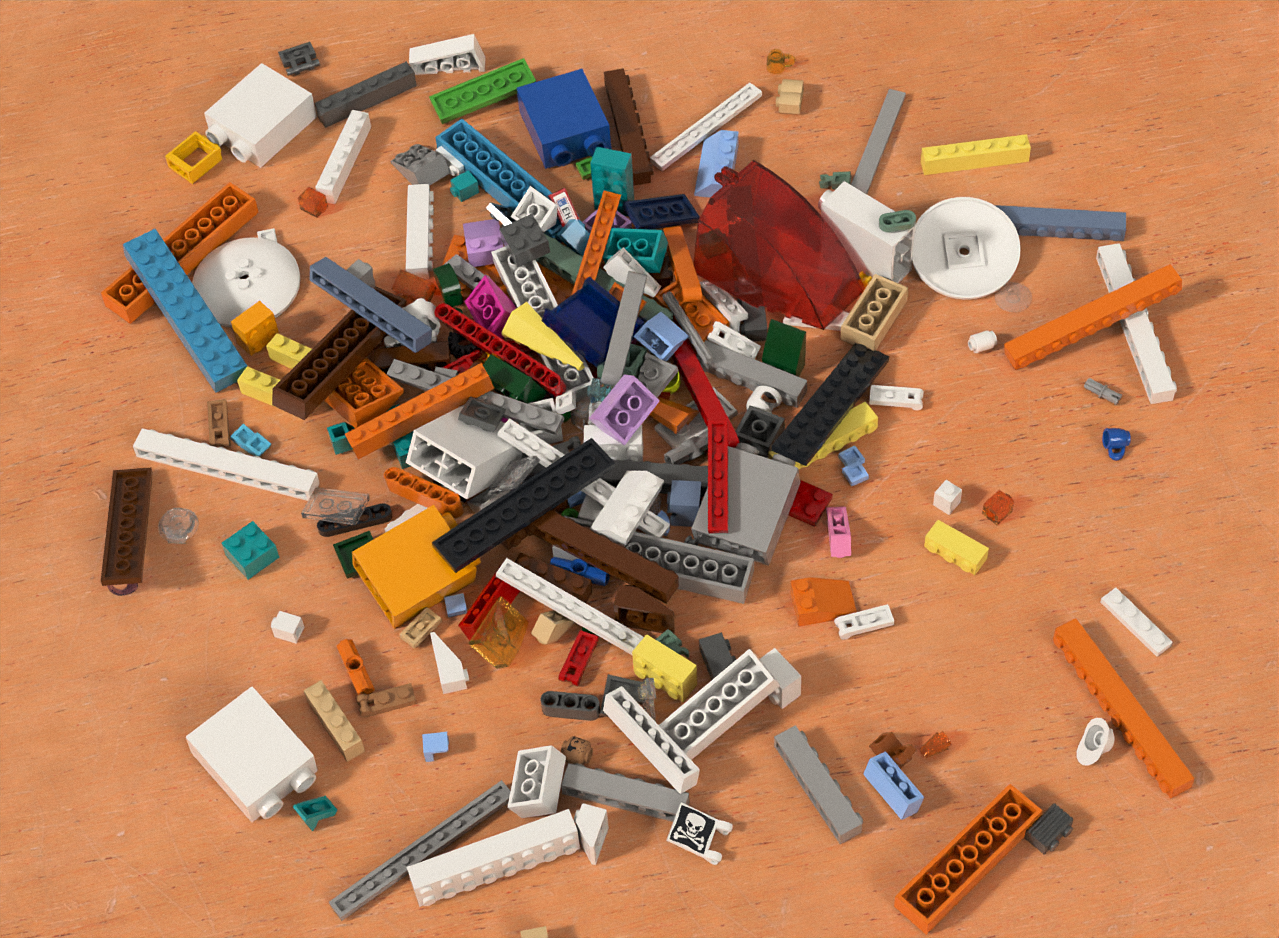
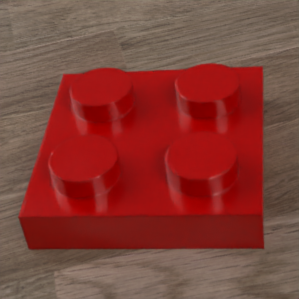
[788,480,833,527]

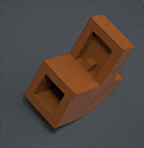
[869,732,917,769]

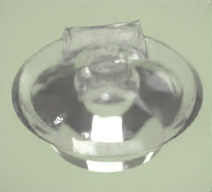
[158,508,199,544]

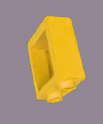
[165,131,223,184]

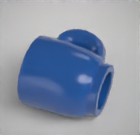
[1102,428,1131,461]

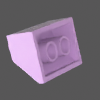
[589,375,660,445]

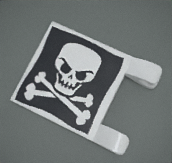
[666,802,733,865]

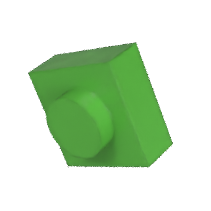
[576,157,592,180]

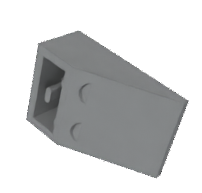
[390,144,450,186]

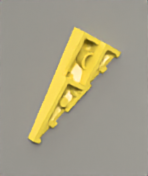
[501,302,585,371]

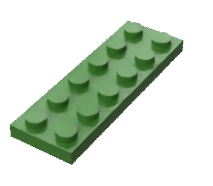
[429,58,536,124]

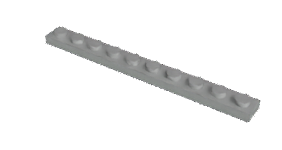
[386,359,564,435]
[329,780,510,921]

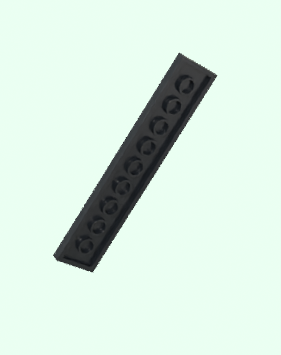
[771,343,890,466]
[432,438,616,573]

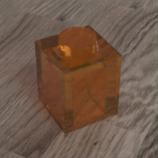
[298,187,328,218]
[982,489,1014,525]

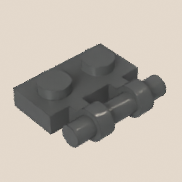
[278,42,320,76]

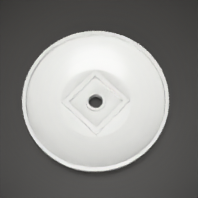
[912,197,1020,300]
[192,237,301,328]

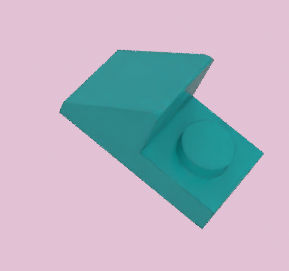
[293,796,337,831]

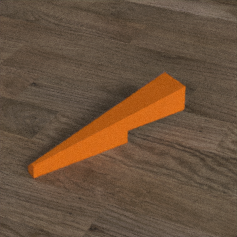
[602,384,699,434]

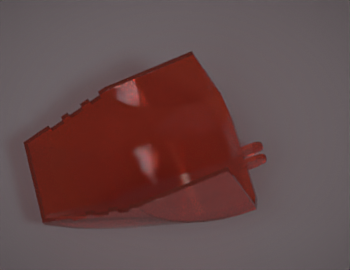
[693,160,865,330]

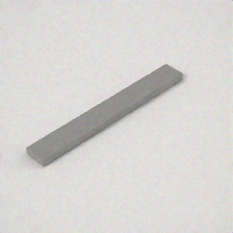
[851,89,906,194]

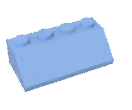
[694,130,739,199]

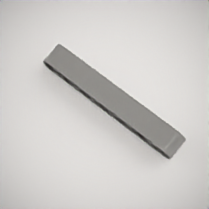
[601,271,647,387]

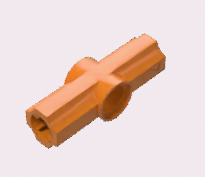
[336,639,375,695]

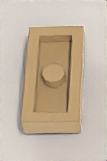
[399,607,442,649]

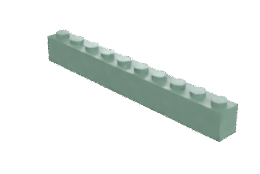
[535,232,673,324]

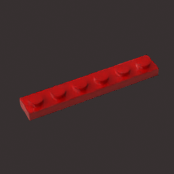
[708,420,728,534]

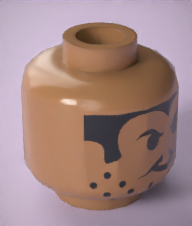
[561,736,593,765]

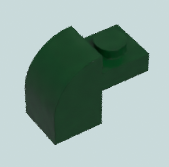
[432,263,464,307]

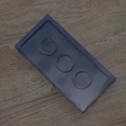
[622,194,701,230]

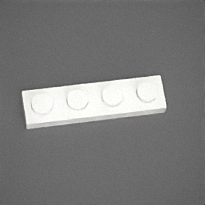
[1100,588,1173,657]

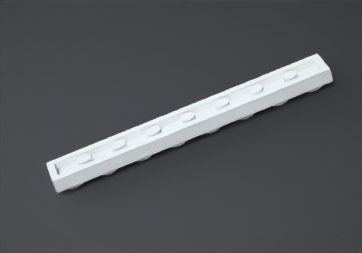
[650,83,762,171]
[496,558,644,655]

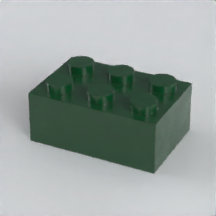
[483,354,547,404]

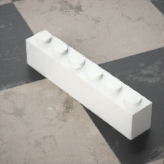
[315,110,371,204]
[406,184,434,280]
[603,686,700,794]

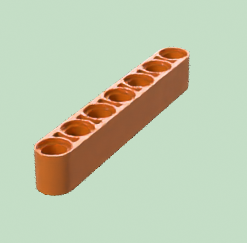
[662,226,702,303]

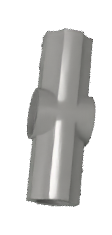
[664,431,708,465]

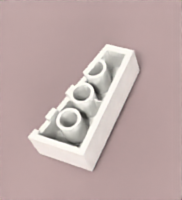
[409,34,485,75]

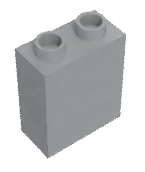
[691,443,801,566]

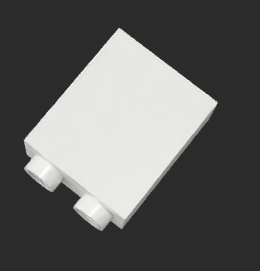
[204,63,317,168]
[817,181,916,284]
[406,404,523,499]
[186,687,317,822]

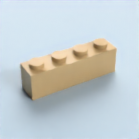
[304,680,365,762]

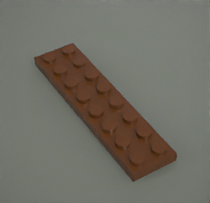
[101,467,153,586]

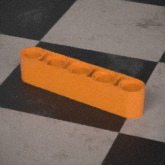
[384,467,464,518]

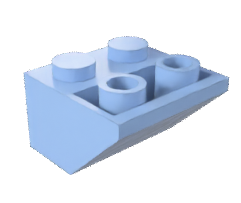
[634,312,689,362]

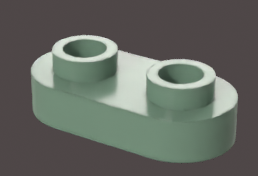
[879,210,916,232]

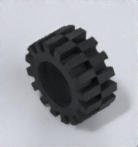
[448,330,482,358]

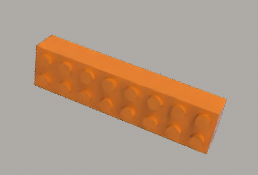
[894,784,1043,935]

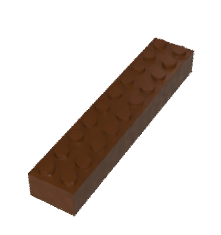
[272,286,407,420]

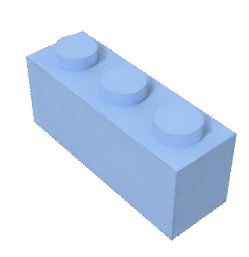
[863,752,924,820]

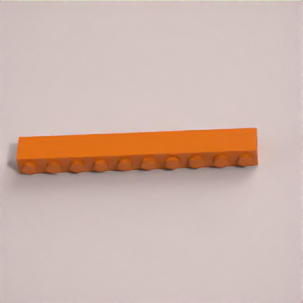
[1004,264,1182,370]
[1053,618,1195,799]

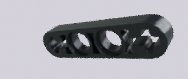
[317,503,392,537]

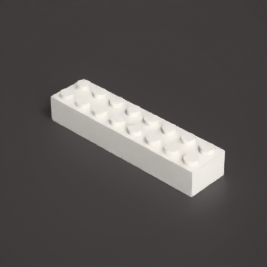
[407,809,580,907]

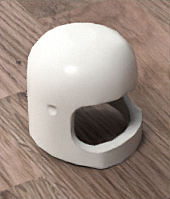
[746,386,782,413]

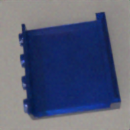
[541,277,645,367]

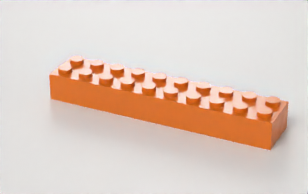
[101,182,259,324]

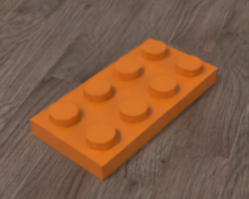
[654,281,729,342]

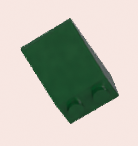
[762,319,806,377]

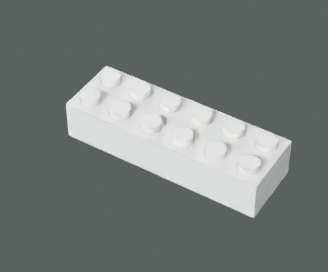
[659,649,780,760]

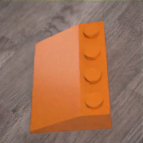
[324,358,404,428]

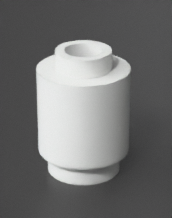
[968,330,997,353]

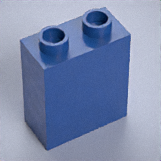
[516,69,612,169]

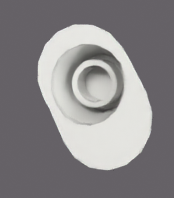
[1077,718,1115,766]

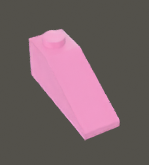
[826,507,851,558]

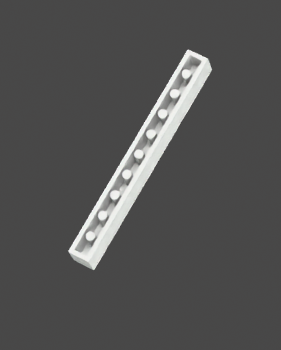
[1096,243,1177,404]
[133,428,320,502]

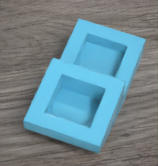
[230,424,271,457]

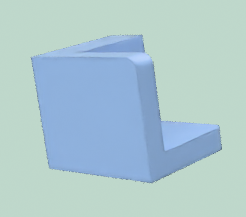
[422,732,449,762]

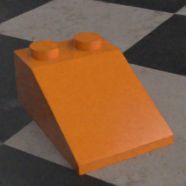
[790,577,857,627]

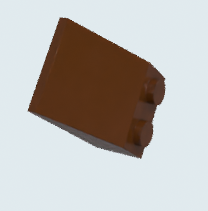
[614,584,675,634]

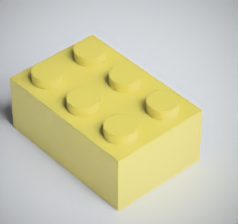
[632,634,697,702]

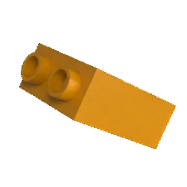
[352,505,481,629]

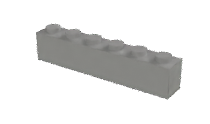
[696,340,807,408]
[774,725,863,844]
[561,763,690,822]

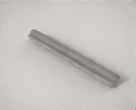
[663,291,713,364]

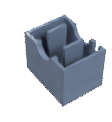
[667,480,702,527]

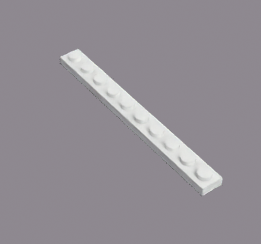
[498,418,670,538]

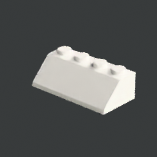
[590,471,664,547]

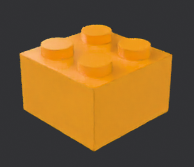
[231,300,279,356]

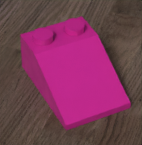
[465,275,517,339]

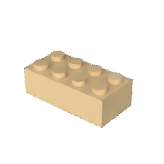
[840,274,908,351]

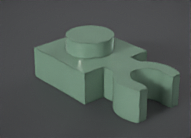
[819,171,851,189]
[655,629,689,658]

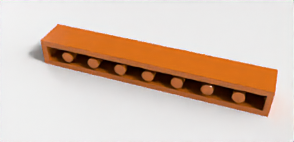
[345,363,494,460]

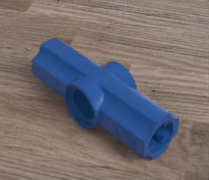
[550,557,610,586]

